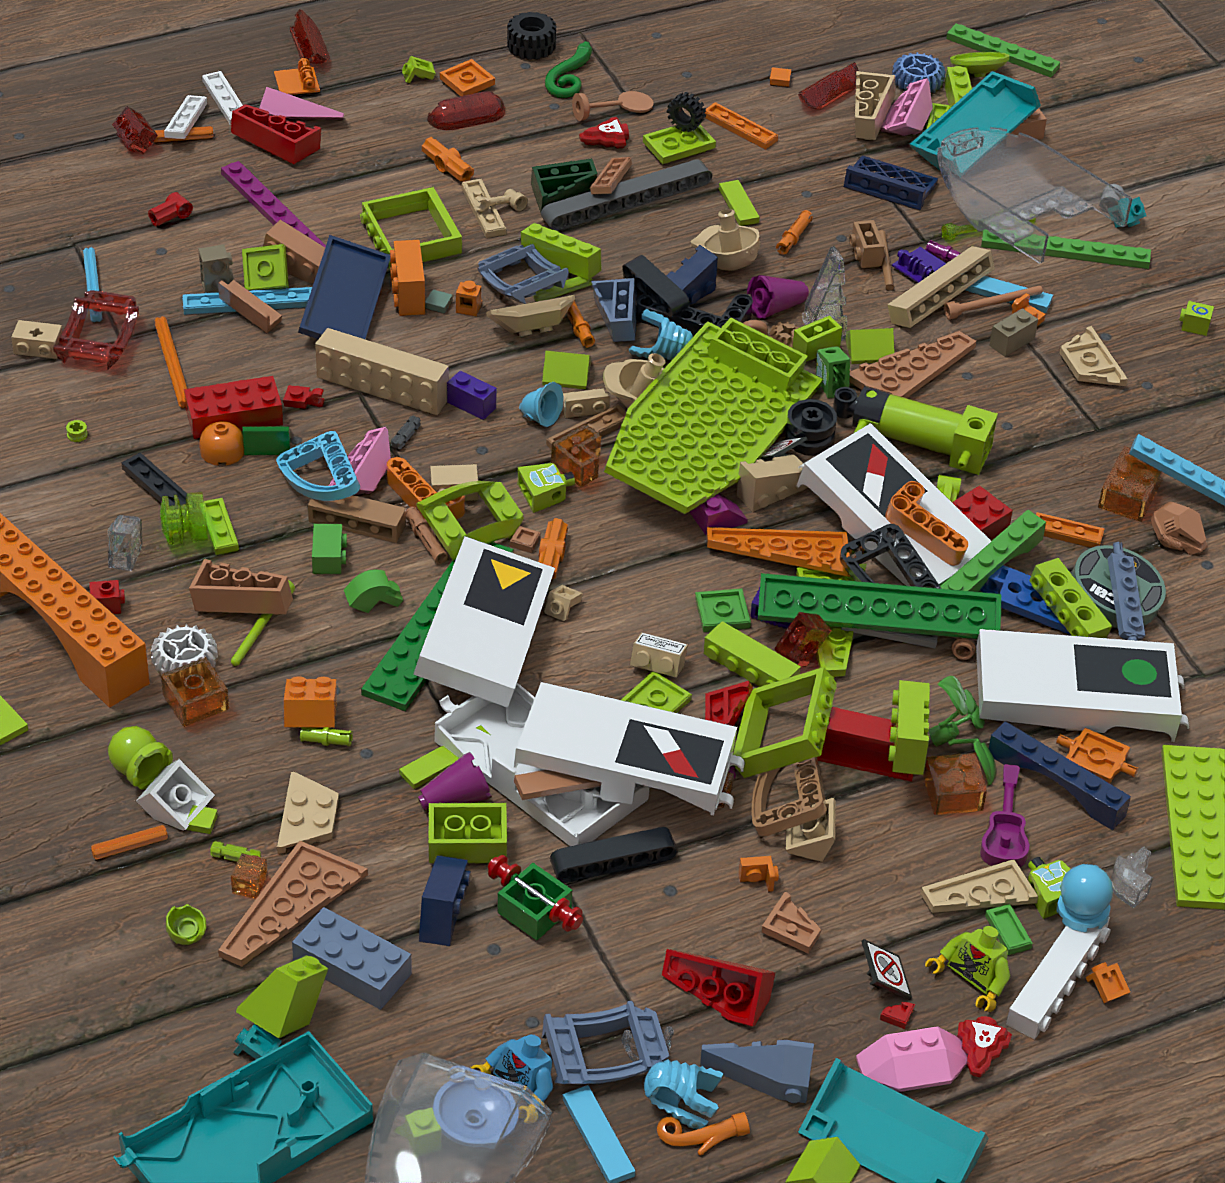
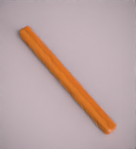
[155,316,187,408]

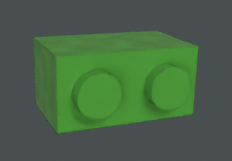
[312,524,347,574]

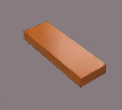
[1036,512,1104,548]

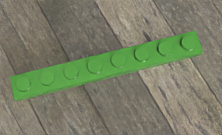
[981,228,1151,269]

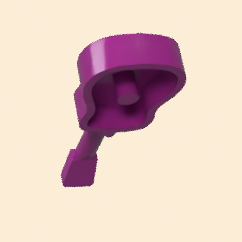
[980,764,1029,868]

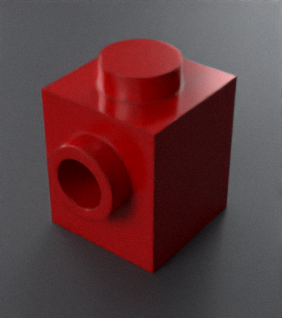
[89,580,125,614]

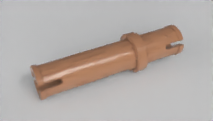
[406,507,449,564]

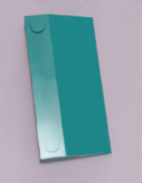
[910,71,1041,180]
[798,1058,989,1183]

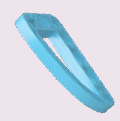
[276,431,360,501]

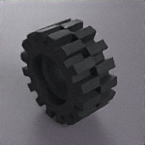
[667,92,706,132]

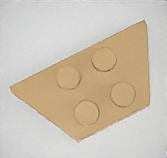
[1060,326,1128,386]
[277,772,339,854]

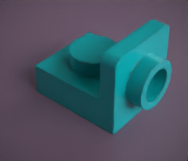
[233,1024,282,1059]

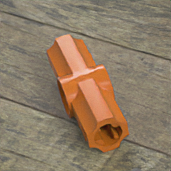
[422,137,474,182]
[538,518,568,580]

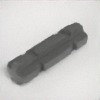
[391,415,421,450]

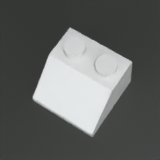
[136,759,214,831]

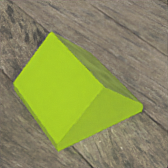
[844,328,894,364]
[542,351,592,389]
[785,1137,860,1183]

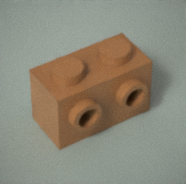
[849,220,886,268]

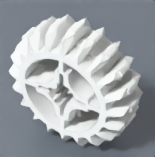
[151,624,218,683]

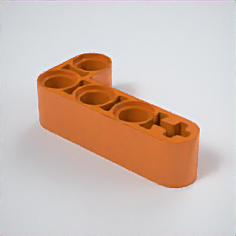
[387,457,465,520]
[885,481,968,566]

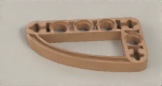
[752,734,827,836]

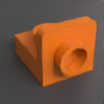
[1012,293,1046,326]
[738,856,779,892]
[1085,962,1130,1003]

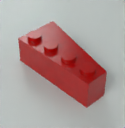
[231,104,322,164]

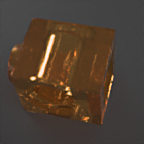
[231,853,268,899]

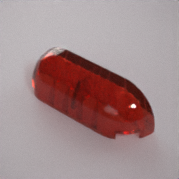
[290,9,330,64]
[798,62,858,109]
[427,91,505,130]

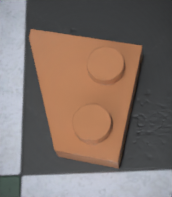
[761,892,821,954]

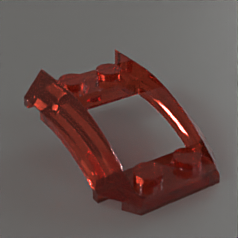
[53,290,139,370]

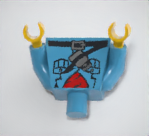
[469,1035,553,1124]

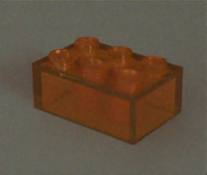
[1098,446,1164,522]

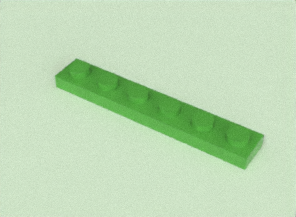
[946,24,1060,77]

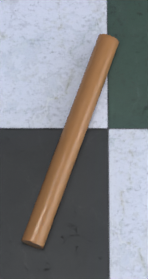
[879,230,894,291]

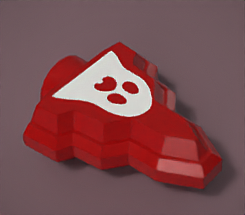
[579,117,629,149]
[957,1016,1012,1077]

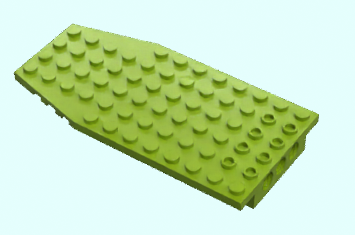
[604,318,823,514]

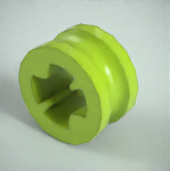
[66,420,88,442]

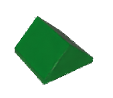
[243,427,291,455]

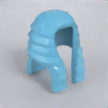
[629,309,693,360]
[644,1060,723,1130]

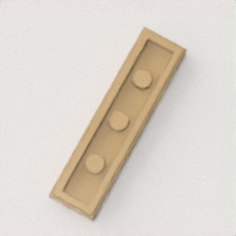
[462,179,506,238]

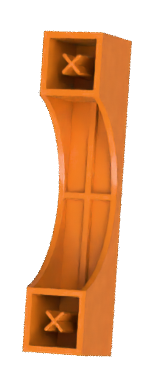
[0,513,150,708]

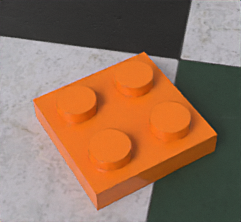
[440,59,495,98]

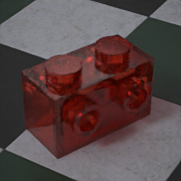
[112,106,158,154]

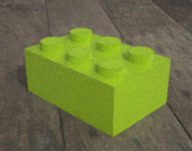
[429,803,507,863]

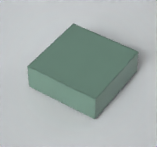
[425,290,453,313]

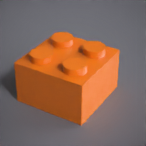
[284,676,337,727]

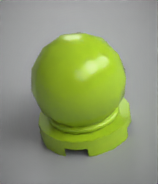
[108,726,173,790]

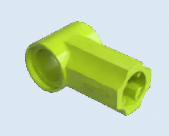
[937,475,962,502]

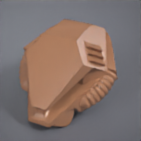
[1151,502,1208,555]

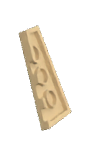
[921,860,1038,913]

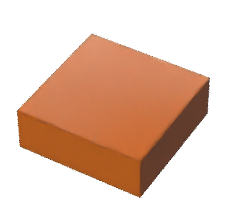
[770,67,791,87]

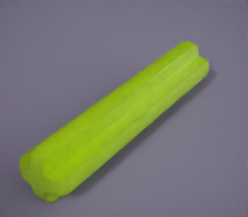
[533,276,592,302]

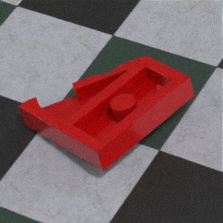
[705,681,753,726]

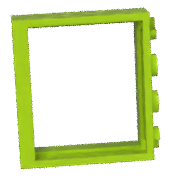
[360,187,462,269]
[733,667,837,778]

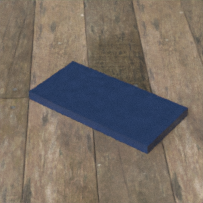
[298,235,390,339]

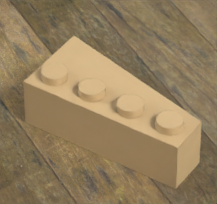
[855,71,896,140]

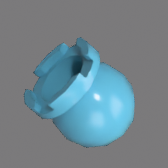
[1057,864,1113,932]

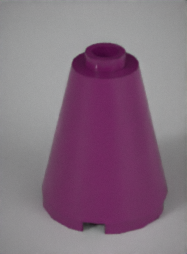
[747,275,809,318]
[418,752,492,810]

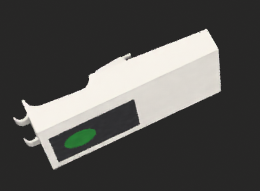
[976,629,1189,742]

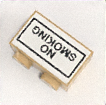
[630,632,688,678]

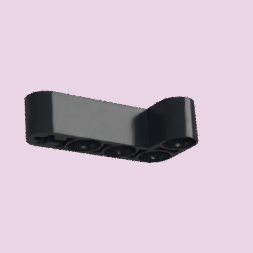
[622,255,690,317]

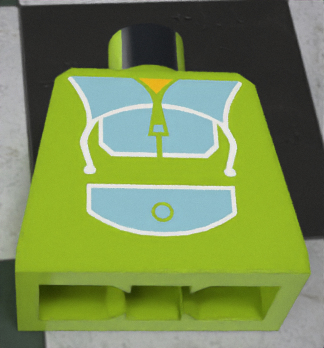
[517,463,575,513]
[1028,857,1070,919]

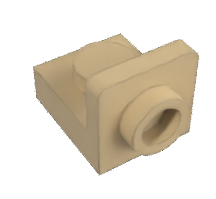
[545,585,583,621]

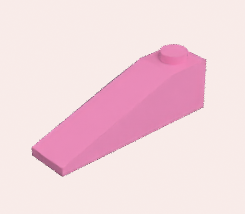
[259,87,345,120]

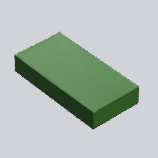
[985,904,1033,955]

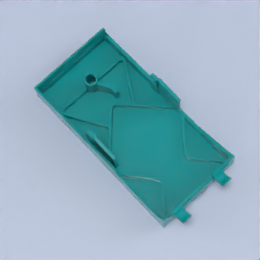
[113,1031,373,1183]

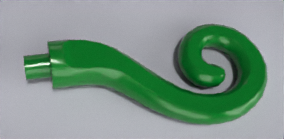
[545,41,592,98]

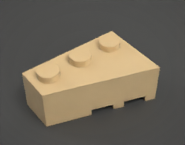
[737,455,809,512]

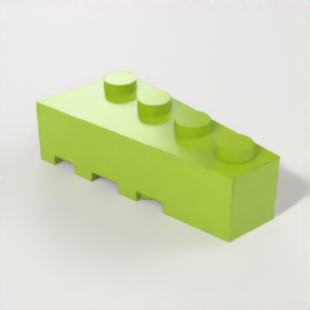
[888,680,930,775]

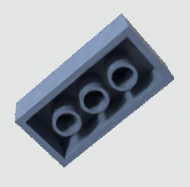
[292,907,412,1010]

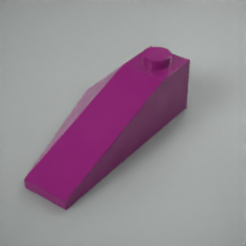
[690,493,748,536]

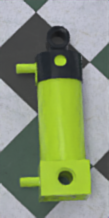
[833,386,998,475]

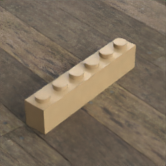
[887,246,994,328]

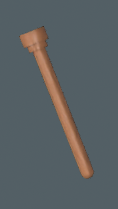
[944,286,1043,320]

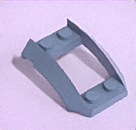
[477,244,569,304]
[542,1001,669,1084]

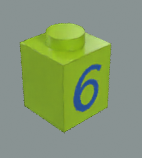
[1179,301,1214,336]

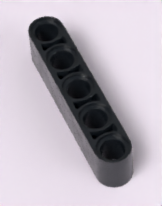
[549,827,678,883]

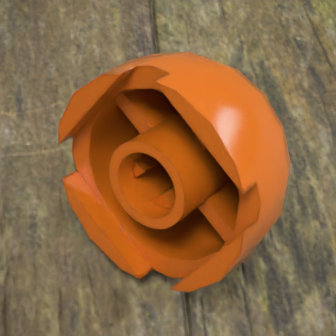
[199,422,244,466]

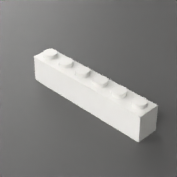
[1006,917,1111,1040]

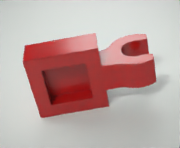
[283,385,325,409]

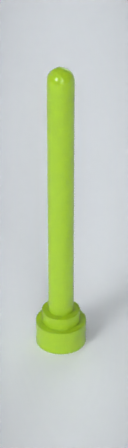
[231,580,295,666]

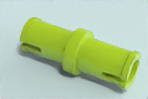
[300,727,353,746]

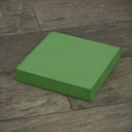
[695,588,751,632]

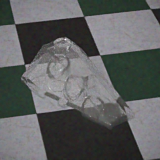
[802,246,847,341]

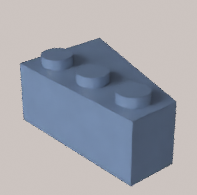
[591,278,637,342]

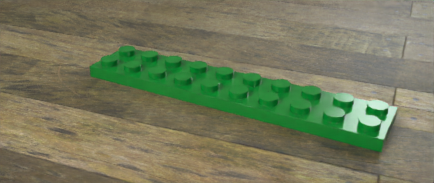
[361,542,514,711]
[758,573,1001,639]

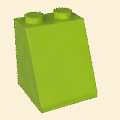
[236,956,328,1038]

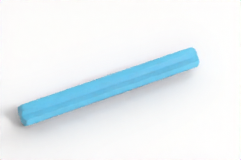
[83,247,102,322]

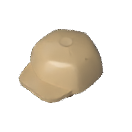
[690,209,760,271]
[603,353,665,409]

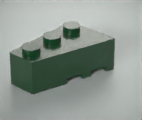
[531,158,598,213]

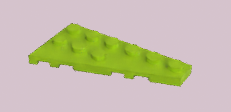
[796,564,866,677]

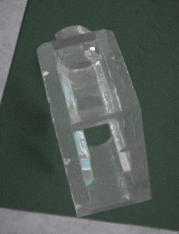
[107,515,142,571]

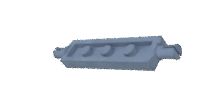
[1107,542,1145,641]

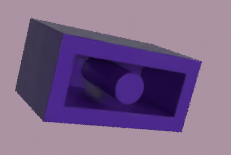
[447,370,497,420]

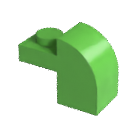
[344,569,403,613]

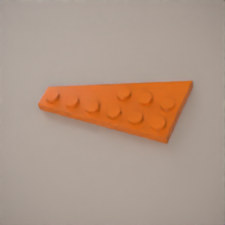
[707,527,851,577]

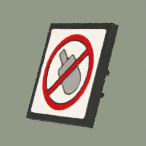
[761,437,807,460]
[861,939,912,1000]

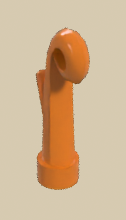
[657,1112,750,1156]

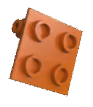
[274,58,320,95]

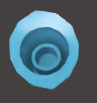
[519,382,564,427]

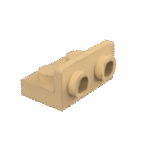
[563,388,610,418]

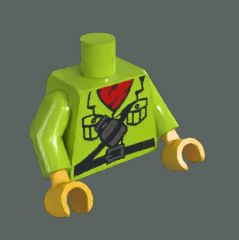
[925,926,1010,1012]

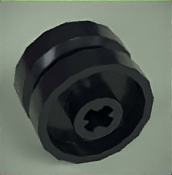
[785,399,837,456]

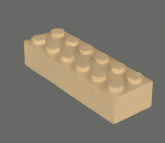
[315,328,449,415]

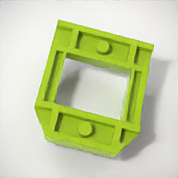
[416,481,524,561]

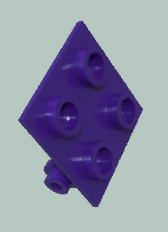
[892,247,946,283]

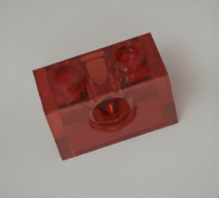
[774,612,832,667]

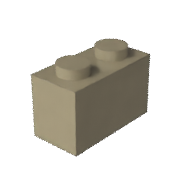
[989,308,1038,357]

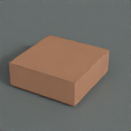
[510,526,541,553]

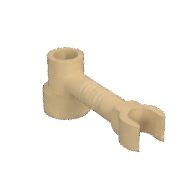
[473,189,528,212]

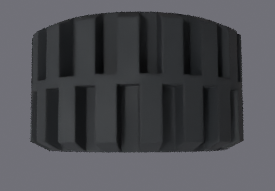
[507,12,557,60]

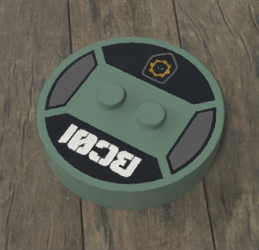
[1071,545,1166,628]

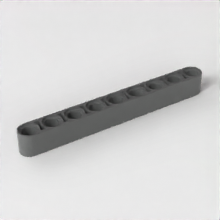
[541,159,713,231]

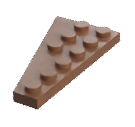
[849,331,976,398]
[218,841,368,967]

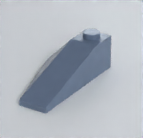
[700,1040,814,1103]

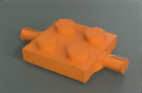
[1056,728,1138,783]

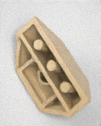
[486,295,575,337]

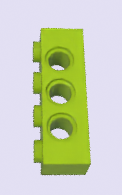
[1029,558,1112,639]

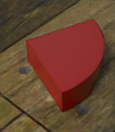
[880,1002,915,1029]

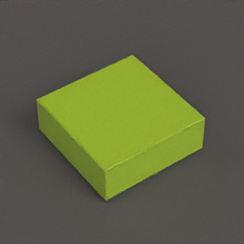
[186,805,218,834]

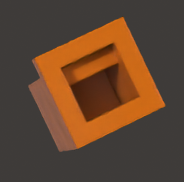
[456,280,482,317]

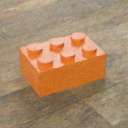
[390,240,425,316]

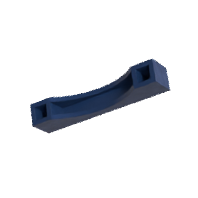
[989,721,1131,831]

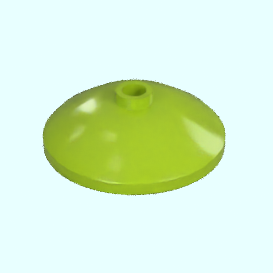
[950,52,1010,77]

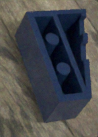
[666,245,718,305]
[419,856,471,946]

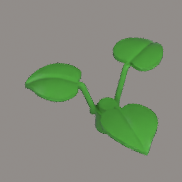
[929,676,996,786]

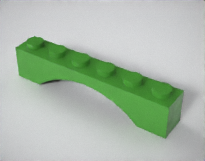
[940,510,1046,592]

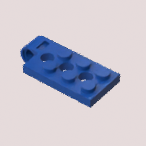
[980,565,1071,635]

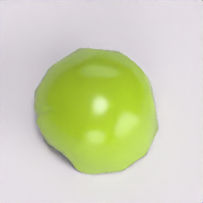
[166,904,207,945]

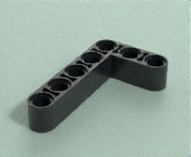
[636,294,753,337]

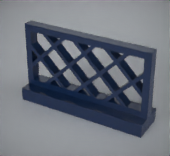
[843,155,939,210]

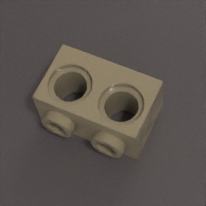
[198,244,234,293]

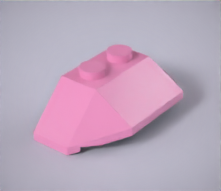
[881,78,933,136]
[329,427,391,495]
[856,1027,967,1092]

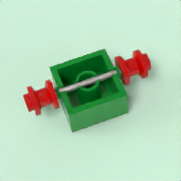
[488,855,583,941]

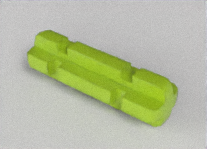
[210,841,261,866]

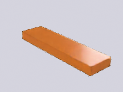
[705,102,778,150]

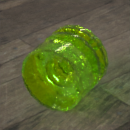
[160,492,208,545]

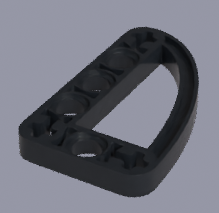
[840,524,942,589]

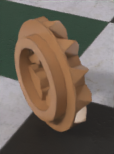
[769,321,801,348]

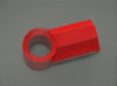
[148,192,193,227]

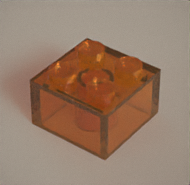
[161,657,229,727]
[923,753,987,815]

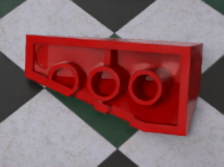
[662,949,776,1026]

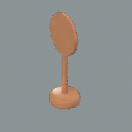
[572,91,654,121]

